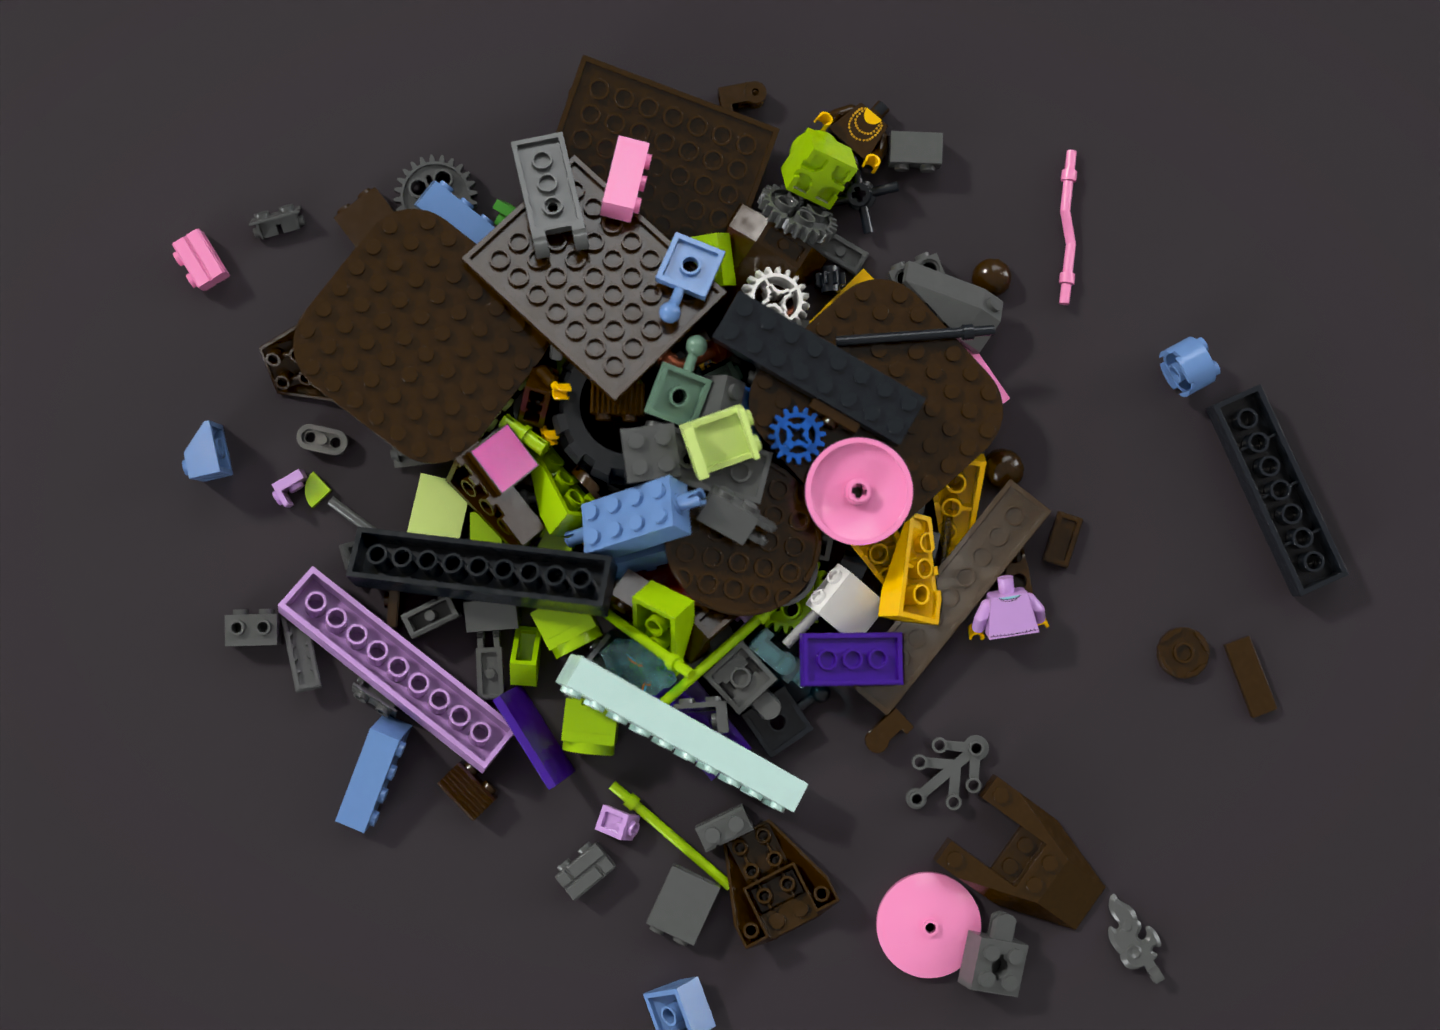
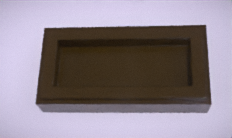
[1042,511,1083,568]

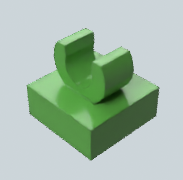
[493,199,516,225]

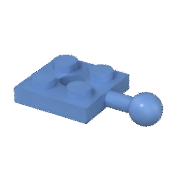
[655,232,725,323]

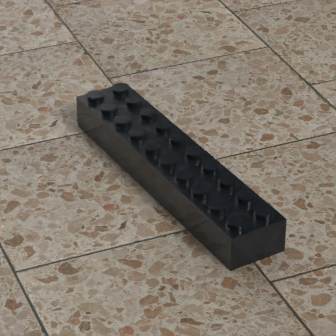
[346,527,618,617]

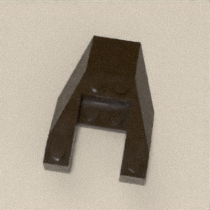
[933,774,1106,930]

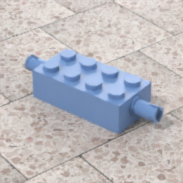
[564,475,706,559]

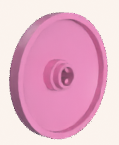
[805,437,913,545]
[876,872,981,978]

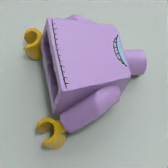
[968,575,1049,640]

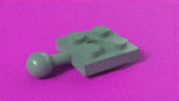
[643,335,712,425]

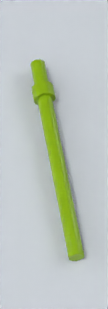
[660,608,778,705]
[602,609,696,680]
[609,781,729,891]

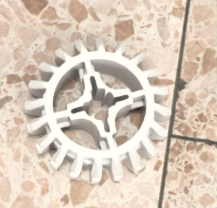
[741,266,810,326]

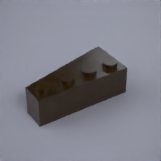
[446,441,545,546]

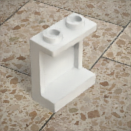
[806,564,880,633]

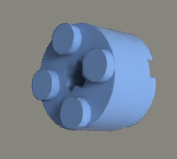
[1159,337,1220,397]

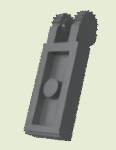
[476,630,505,700]

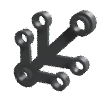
[905,735,989,810]

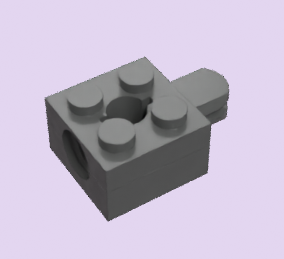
[704,641,782,720]
[958,911,1029,997]

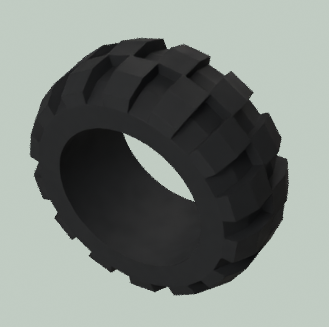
[551,343,705,487]

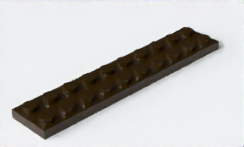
[852,479,1052,716]

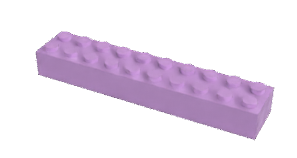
[278,566,514,774]

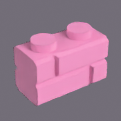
[172,228,230,291]

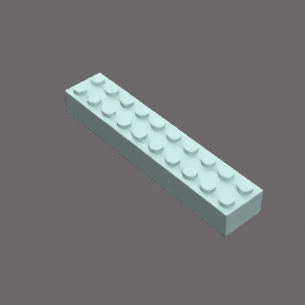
[556,654,808,813]

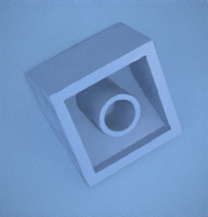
[182,420,233,482]
[643,976,716,1030]

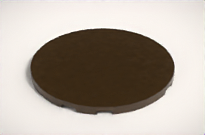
[664,462,822,616]

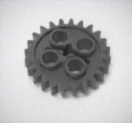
[394,154,478,211]
[757,184,838,245]

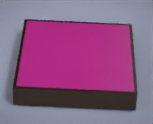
[467,423,539,497]

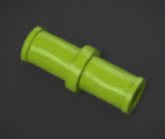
[498,413,551,456]

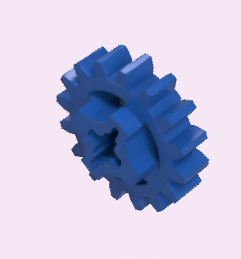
[767,406,826,465]

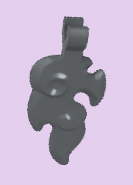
[1108,894,1165,984]

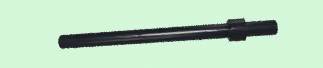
[835,324,995,347]

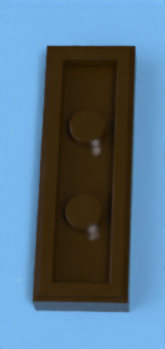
[1223,636,1278,718]

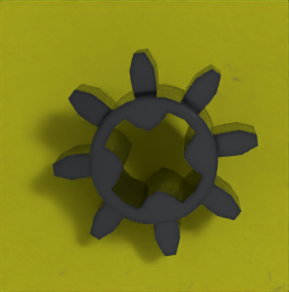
[814,265,846,295]

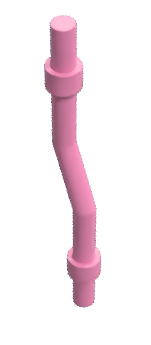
[1059,150,1077,305]

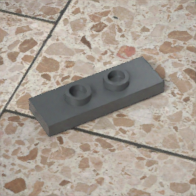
[281,616,322,693]

